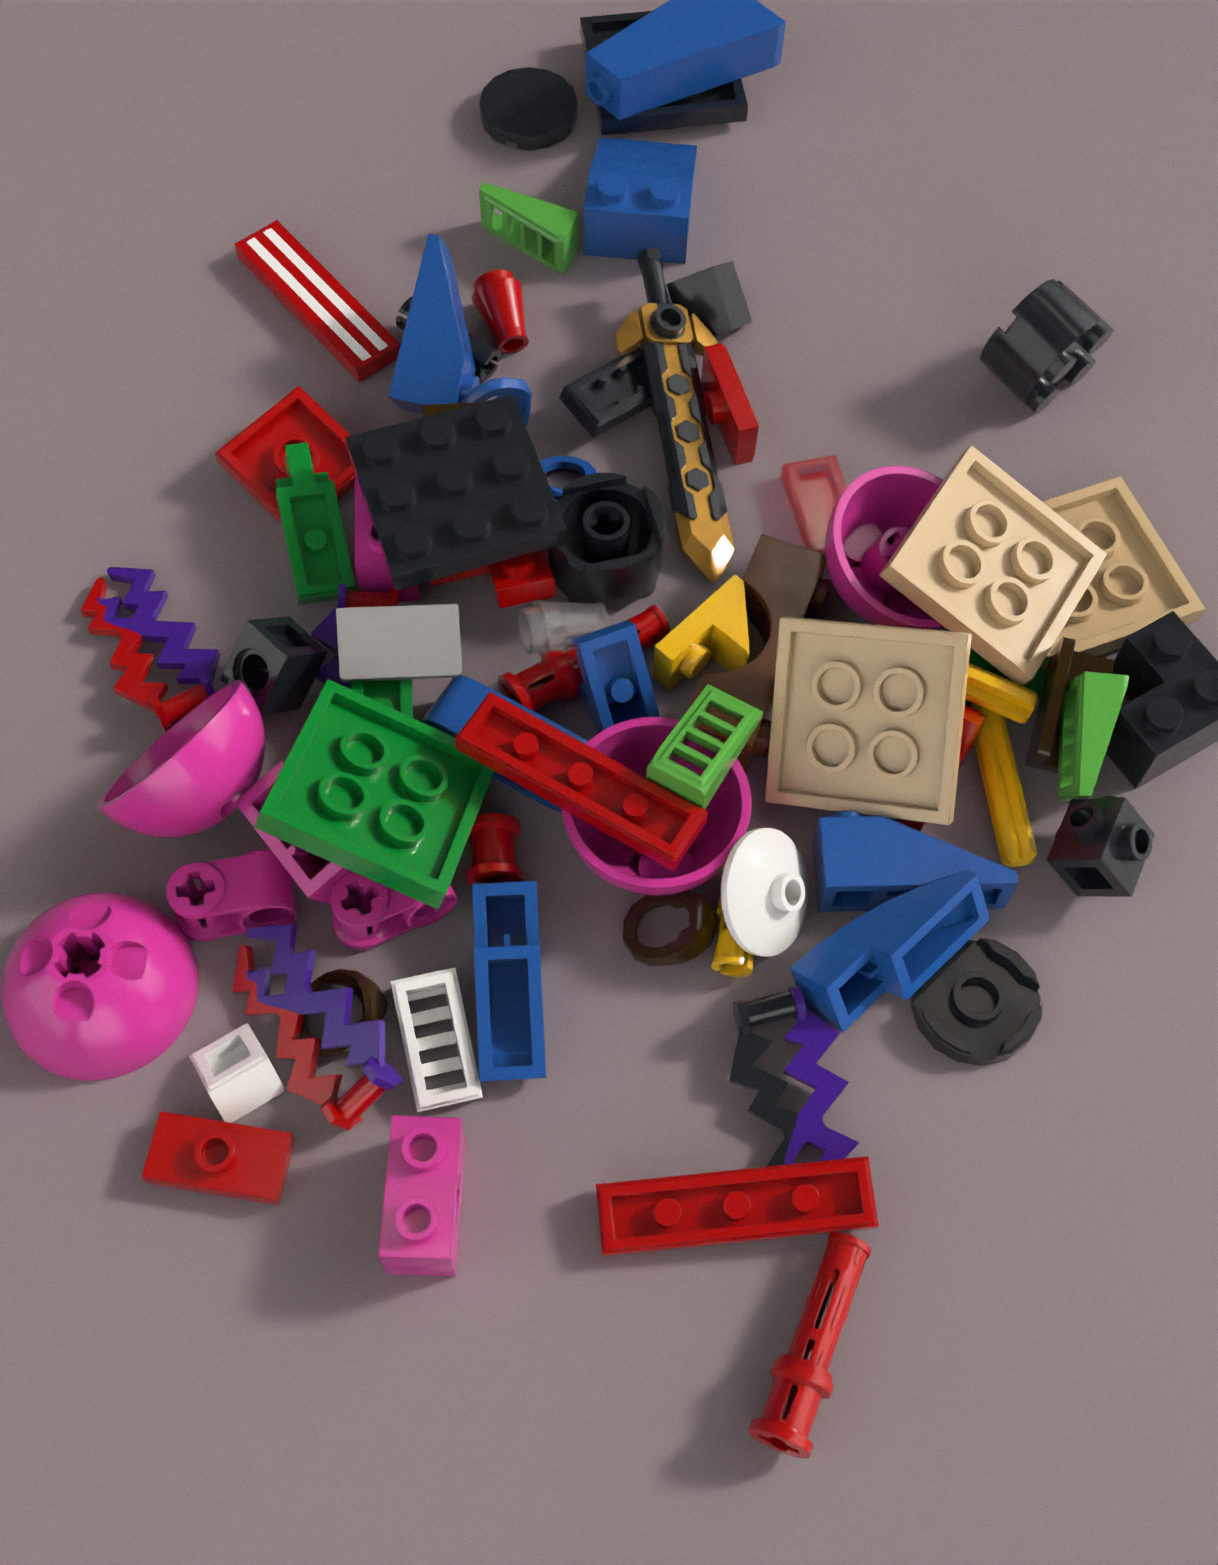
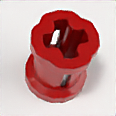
[466,813,523,889]

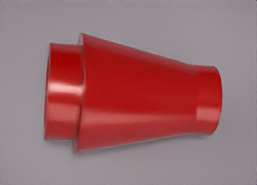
[471,269,529,354]

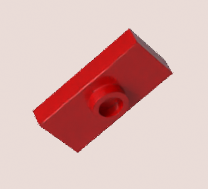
[701,343,759,465]
[141,1111,295,1205]

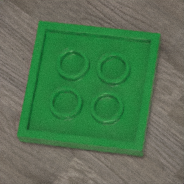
[254,679,494,909]

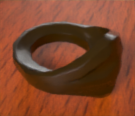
[623,890,717,967]
[299,969,388,1057]

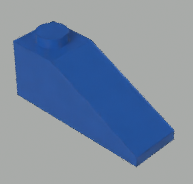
[388,233,479,413]
[812,811,1018,912]

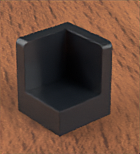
[666,261,752,336]

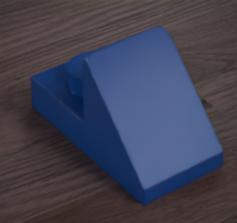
[572,620,660,733]

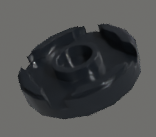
[479,67,578,151]
[910,937,1043,1066]

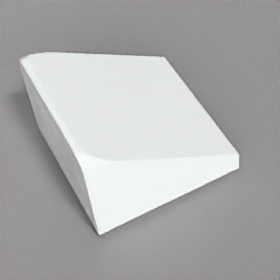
[189,1023,284,1123]

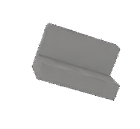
[336,604,462,682]

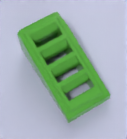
[479,182,579,274]
[1057,671,1129,803]
[646,684,763,810]

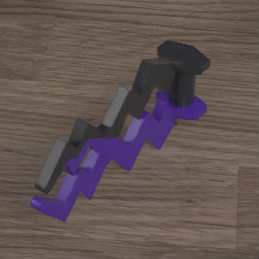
[729,985,859,1167]

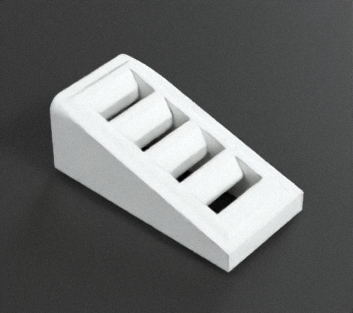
[390,967,483,1113]

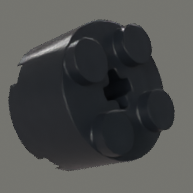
[980,279,1114,414]
[548,473,665,610]

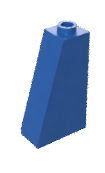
[585,0,786,120]

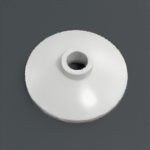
[721,828,808,957]

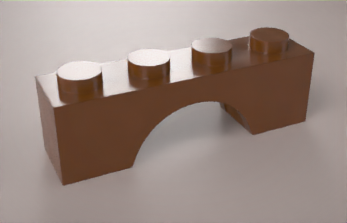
[688,534,832,775]

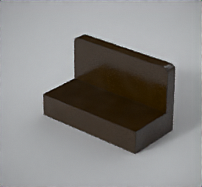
[1025,637,1115,773]

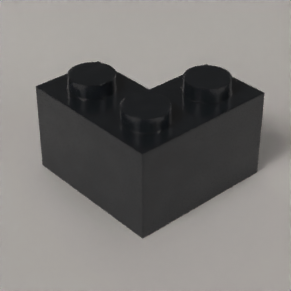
[1106,611,1218,789]

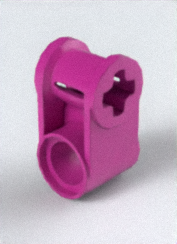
[166,849,298,942]
[330,872,458,951]

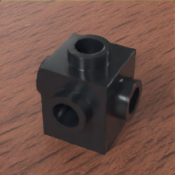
[1046,796,1155,897]

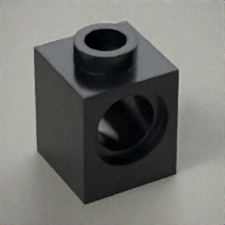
[220,616,328,715]

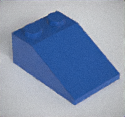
[584,137,697,264]

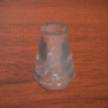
[518,600,609,656]

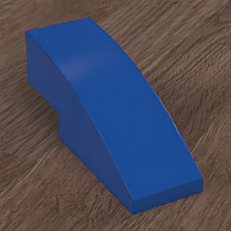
[790,870,990,1033]
[472,881,546,1082]

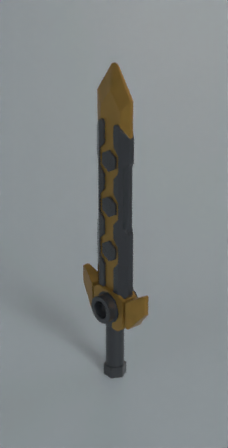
[614,248,735,583]

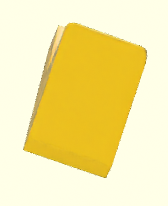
[652,574,749,691]

